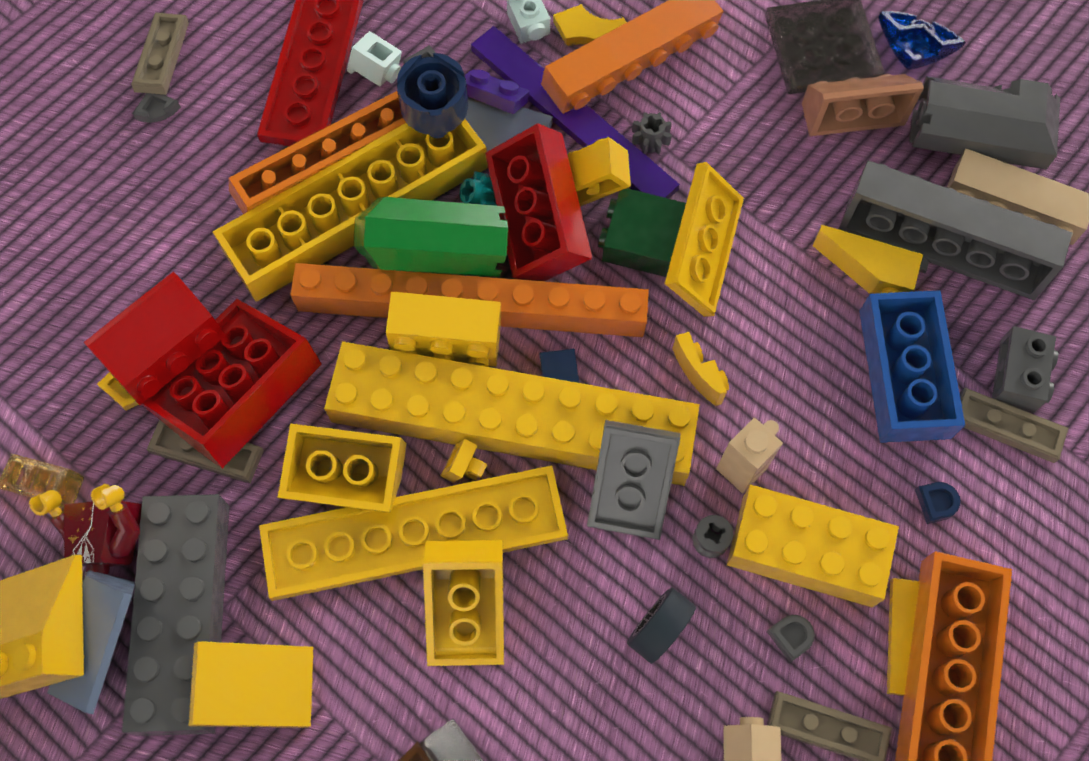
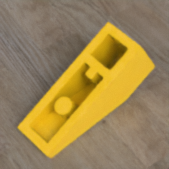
[813,225,923,294]

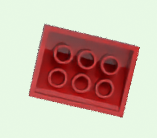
[142,299,322,469]

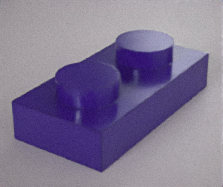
[465,69,530,114]

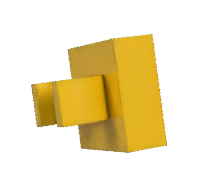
[441,439,487,483]

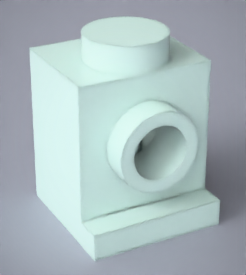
[507,0,550,44]
[347,31,402,87]

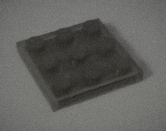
[765,0,885,95]

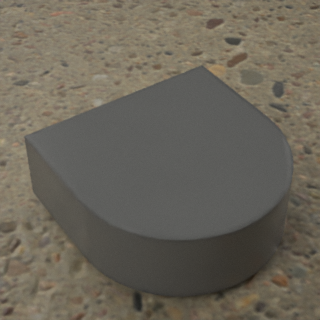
[766,615,815,663]

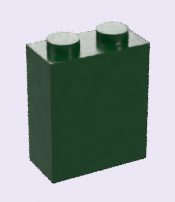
[598,188,686,277]

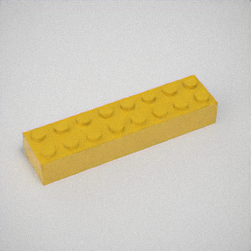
[213,119,488,302]

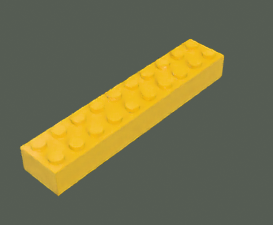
[324,341,700,486]

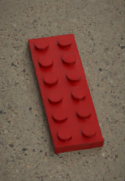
[257,0,364,146]

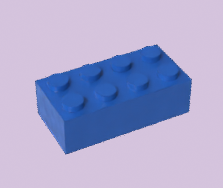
[859,290,965,443]

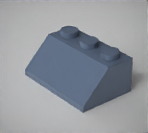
[47,570,135,714]

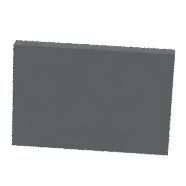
[587,420,680,540]

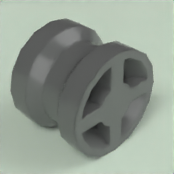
[692,515,734,558]

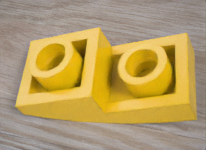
[672,332,729,406]

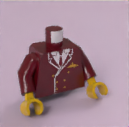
[29,484,142,576]

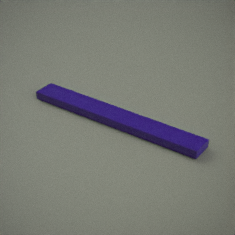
[471,26,680,199]

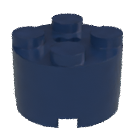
[397,53,468,138]

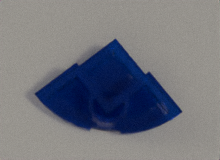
[878,11,966,70]

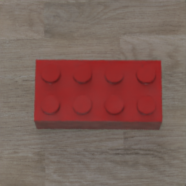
[485,123,593,281]

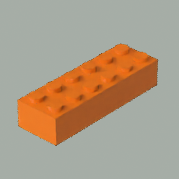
[895,551,1012,761]

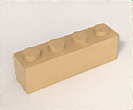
[947,148,1089,245]

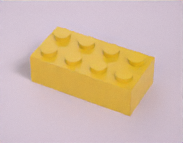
[727,484,899,608]

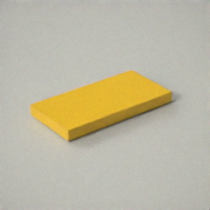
[665,162,744,317]

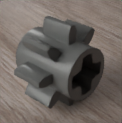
[632,112,672,154]

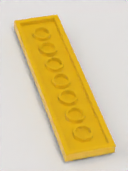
[259,465,568,601]

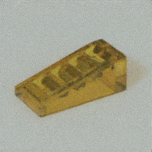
[0,453,84,509]

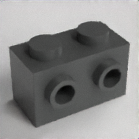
[992,326,1058,413]

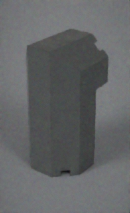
[909,76,1060,170]

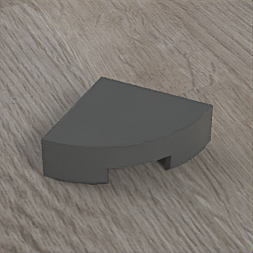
[132,93,180,123]

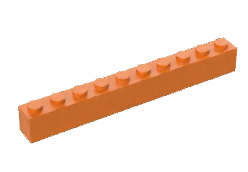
[291,263,649,337]

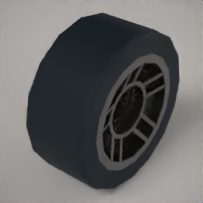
[627,587,696,664]

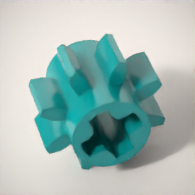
[460,171,497,206]

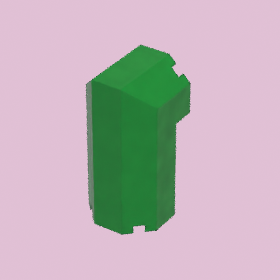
[354,197,508,277]

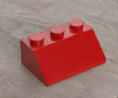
[83,271,226,405]

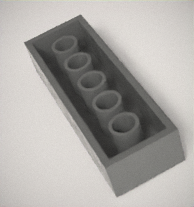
[838,160,1072,301]
[122,494,230,736]

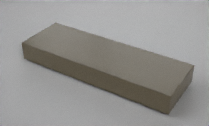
[131,13,189,95]
[960,387,1069,463]
[146,420,264,484]
[767,691,892,761]

